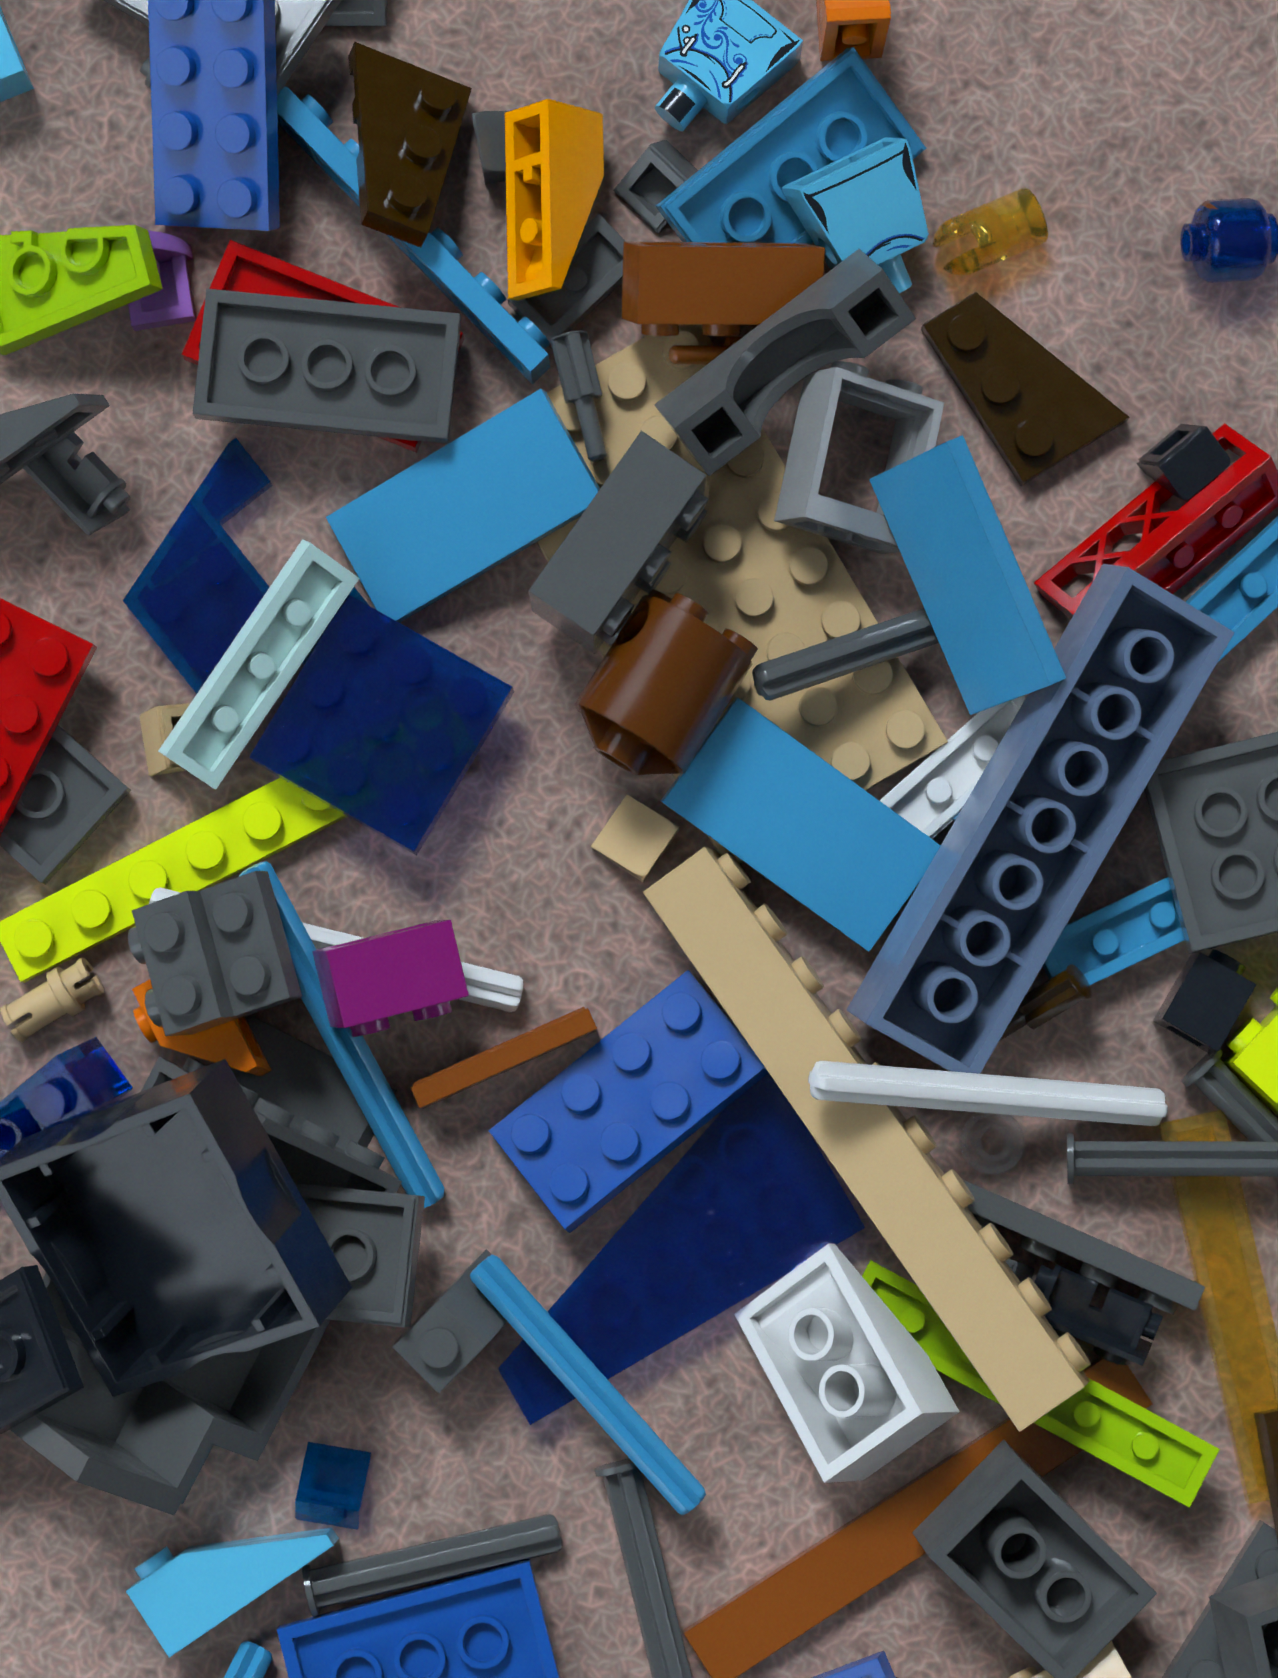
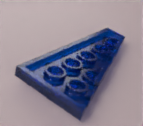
[498,1073,865,1425]

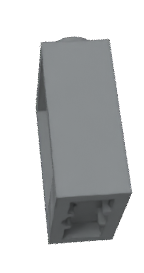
[774,361,944,554]

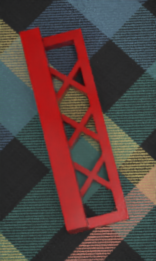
[1034,423,1278,620]

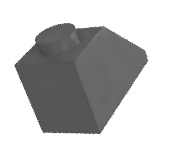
[393,1249,507,1393]

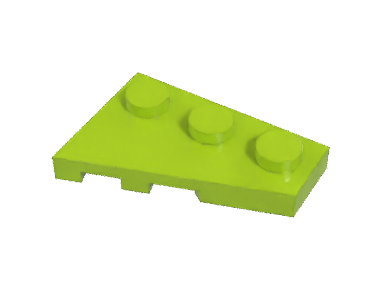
[0,225,163,355]

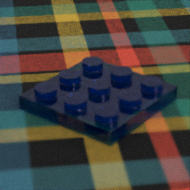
[249,595,514,856]

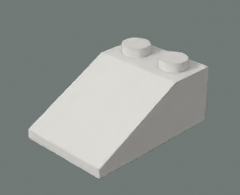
[734,1244,960,1483]

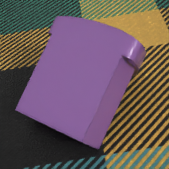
[128,231,196,331]

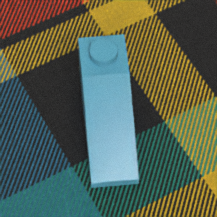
[126,1527,339,1658]

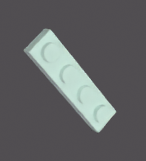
[158,539,360,790]

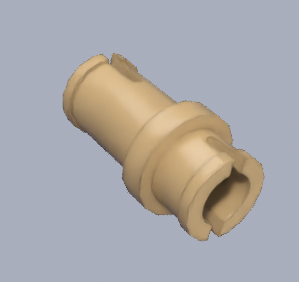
[0,958,104,1042]

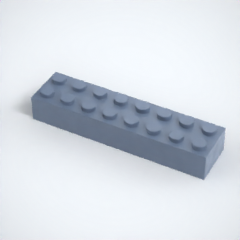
[846,564,1235,1074]

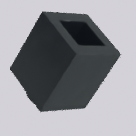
[1153,949,1256,1053]

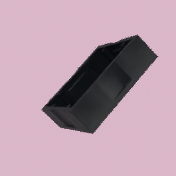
[0,1059,352,1397]

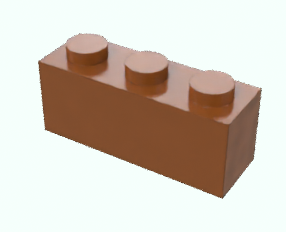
[622,241,825,336]

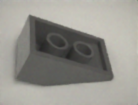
[912,1439,1157,1678]

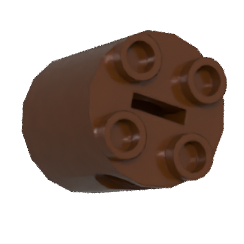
[574,589,758,775]

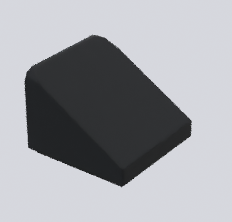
[1137,424,1231,500]

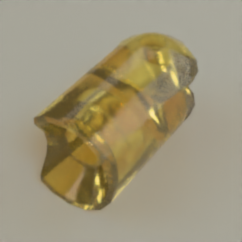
[933,187,1048,276]

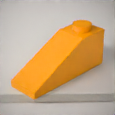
[505,99,604,301]

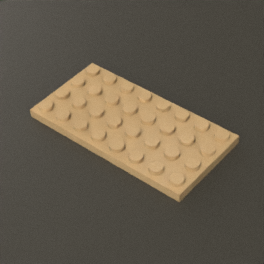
[536,324,948,864]

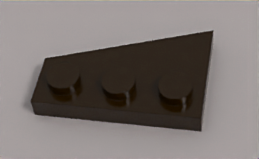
[348,41,472,248]
[921,292,1130,486]

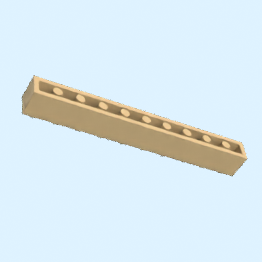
[643,847,1091,1432]

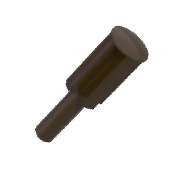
[999,964,1092,1041]

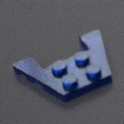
[123,438,389,694]

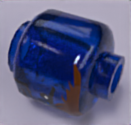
[1180,198,1278,283]

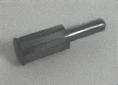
[550,330,607,462]

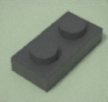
[507,214,625,349]

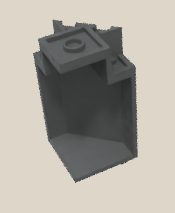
[9,1015,402,1515]

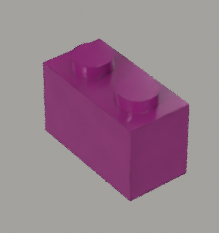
[312,920,469,1037]

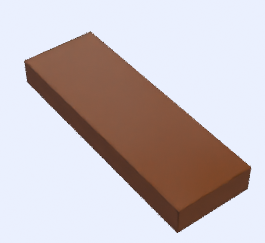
[410,1007,598,1109]

